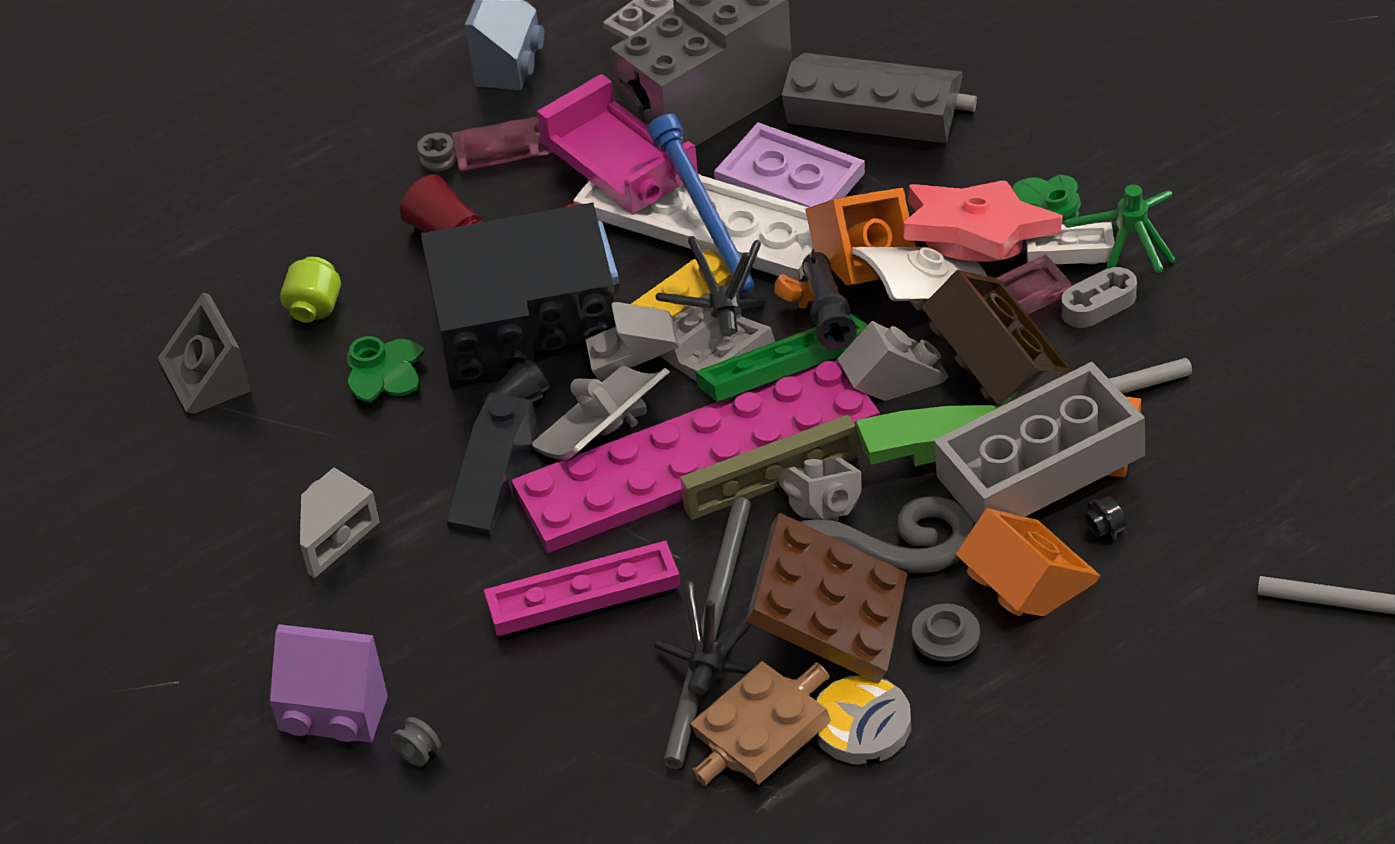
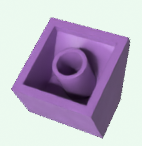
[270,624,388,743]

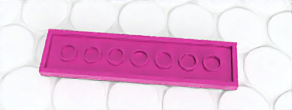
[511,356,880,553]

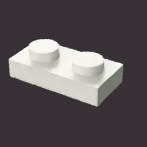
[1025,222,1114,266]

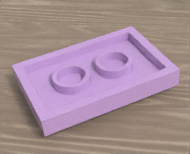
[714,122,865,207]

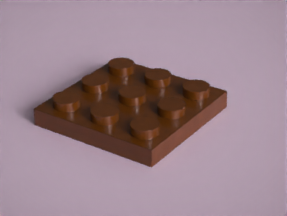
[746,513,907,683]

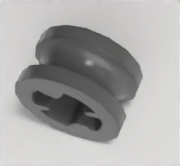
[417,132,456,172]
[391,717,441,767]

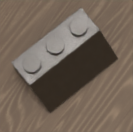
[921,270,1073,406]

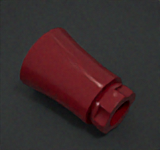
[400,174,483,233]

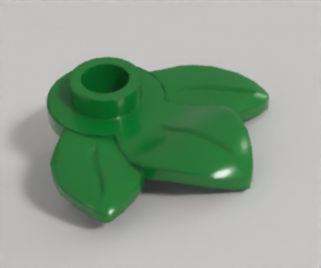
[1011,175,1081,224]
[347,336,425,402]

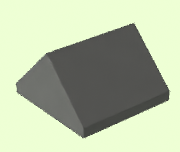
[158,293,251,414]

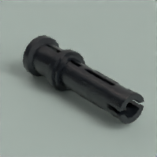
[802,252,857,350]

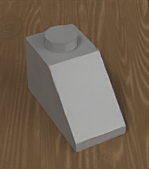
[300,467,380,578]

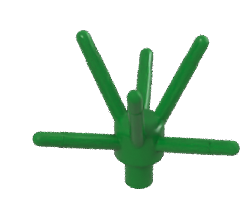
[1064,185,1175,273]

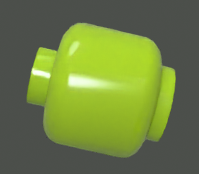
[280,257,341,323]

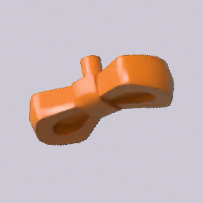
[774,274,838,309]

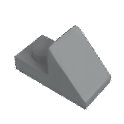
[586,302,679,381]

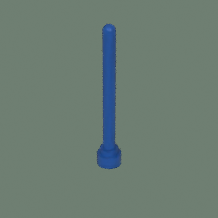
[646,113,754,293]

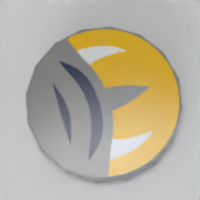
[816,675,911,764]

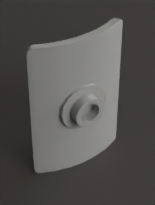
[532,366,670,460]

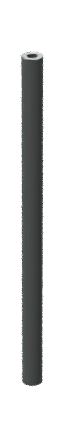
[663,497,751,769]

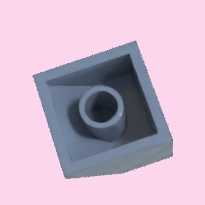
[465,0,544,90]

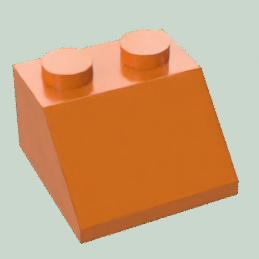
[805,188,916,286]
[956,508,1101,616]

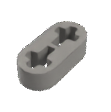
[1061,267,1137,328]

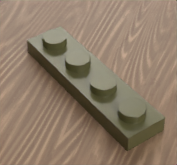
[680,414,858,520]

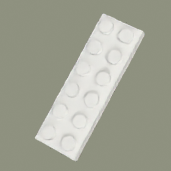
[573,175,815,282]

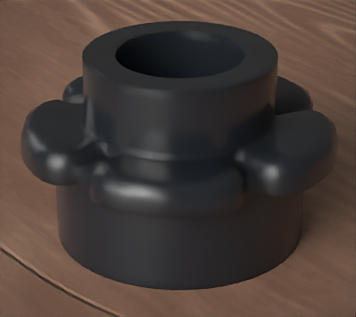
[1084,496,1127,541]

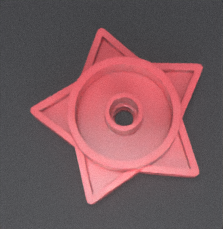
[903,181,1062,261]

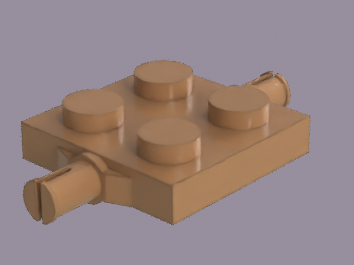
[690,661,831,786]

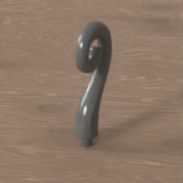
[801,496,976,574]

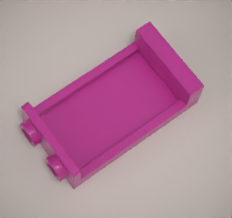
[537,74,698,214]

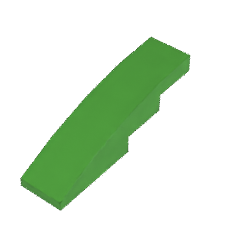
[856,405,1001,466]

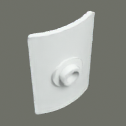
[853,247,987,310]

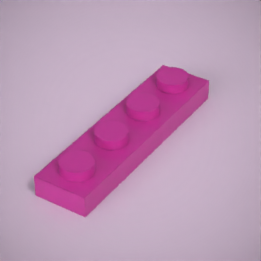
[484,541,681,636]

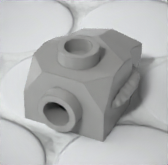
[779,457,862,522]

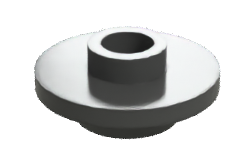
[912,604,980,661]

